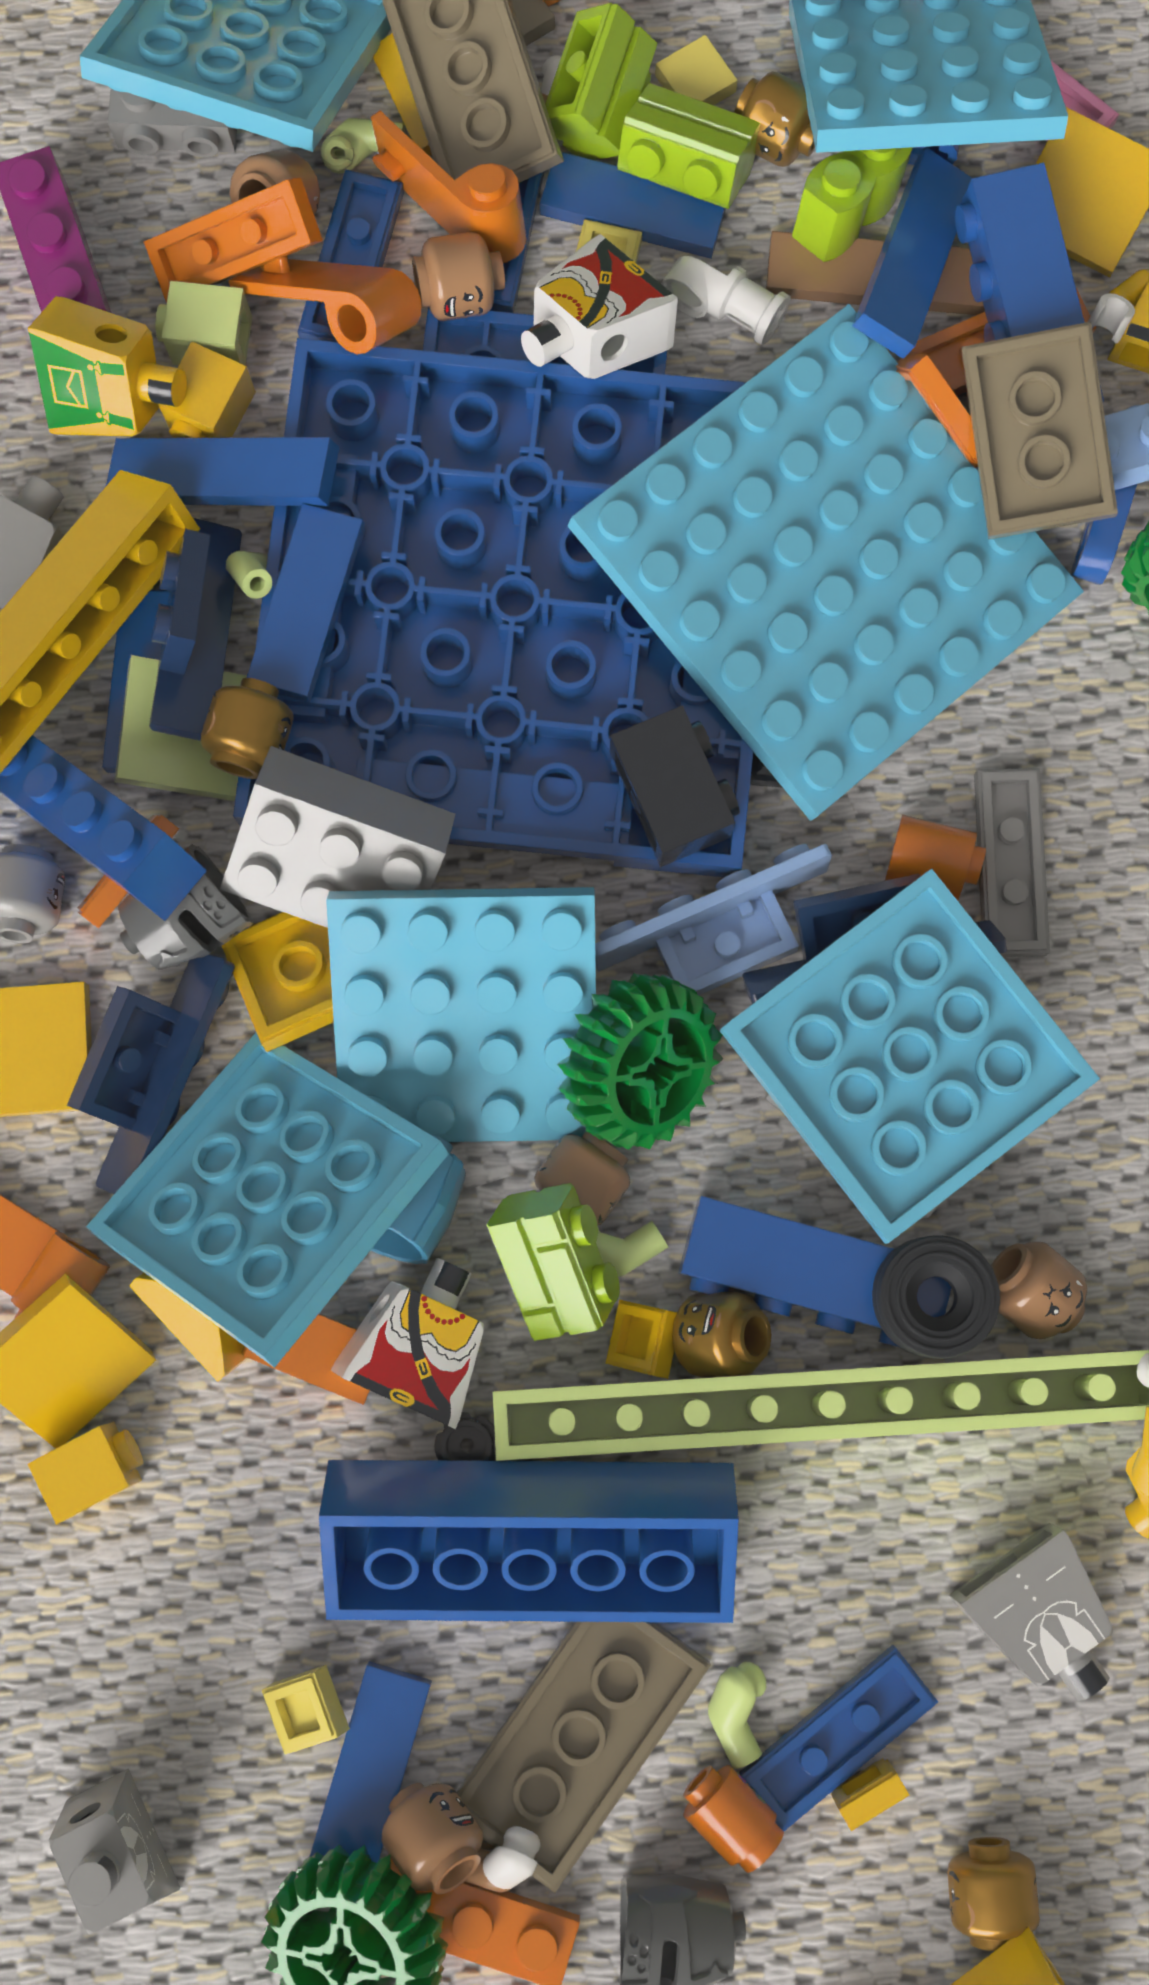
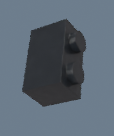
[609,705,740,867]

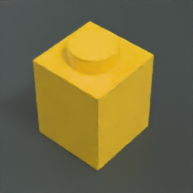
[158,342,256,438]
[28,1422,143,1525]

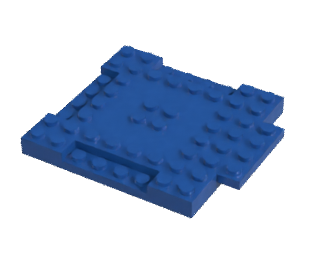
[233,307,753,878]

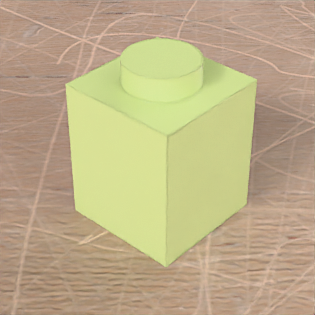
[155,281,252,366]

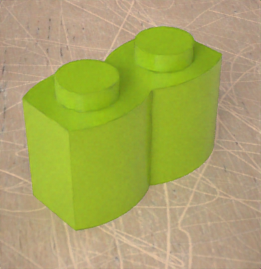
[792,147,913,262]

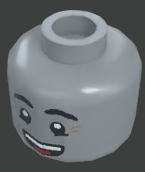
[0,844,65,943]

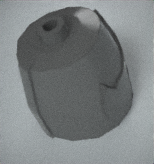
[118,844,254,970]
[620,1873,746,1985]

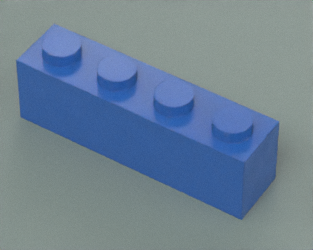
[955,163,1104,402]
[0,735,207,921]
[678,1196,952,1348]

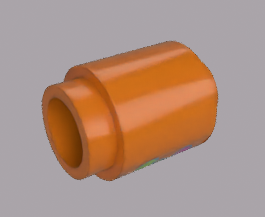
[683,1765,784,1873]

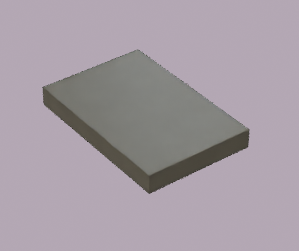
[961,321,1118,540]

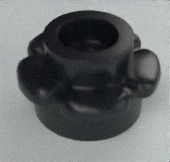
[434,1412,496,1461]

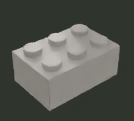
[220,746,455,928]

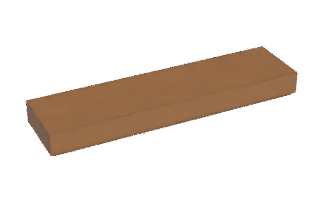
[766,231,985,315]

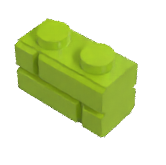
[545,3,658,160]
[617,83,760,209]
[486,1183,620,1341]

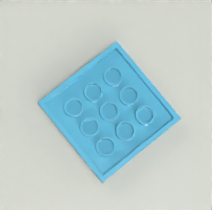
[80,0,391,152]
[789,0,1068,153]
[720,868,1100,1244]
[326,887,596,1142]
[86,1033,449,1368]

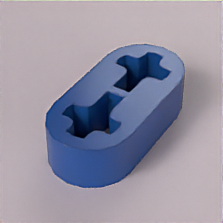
[1070,484,1137,585]

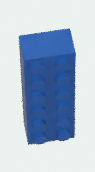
[319,1460,739,1623]

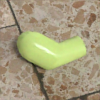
[321,118,405,174]
[226,551,272,599]
[596,1221,669,1277]
[708,1662,766,1769]

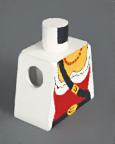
[521,234,678,379]
[331,1258,484,1429]

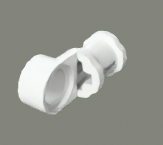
[661,256,791,345]

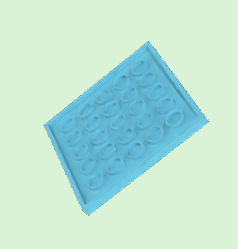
[567,304,1084,821]

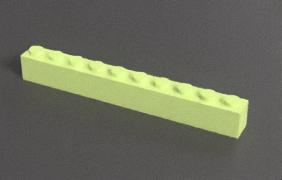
[493,1350,1149,1461]

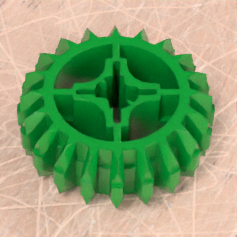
[557,973,724,1150]
[261,1844,448,1985]

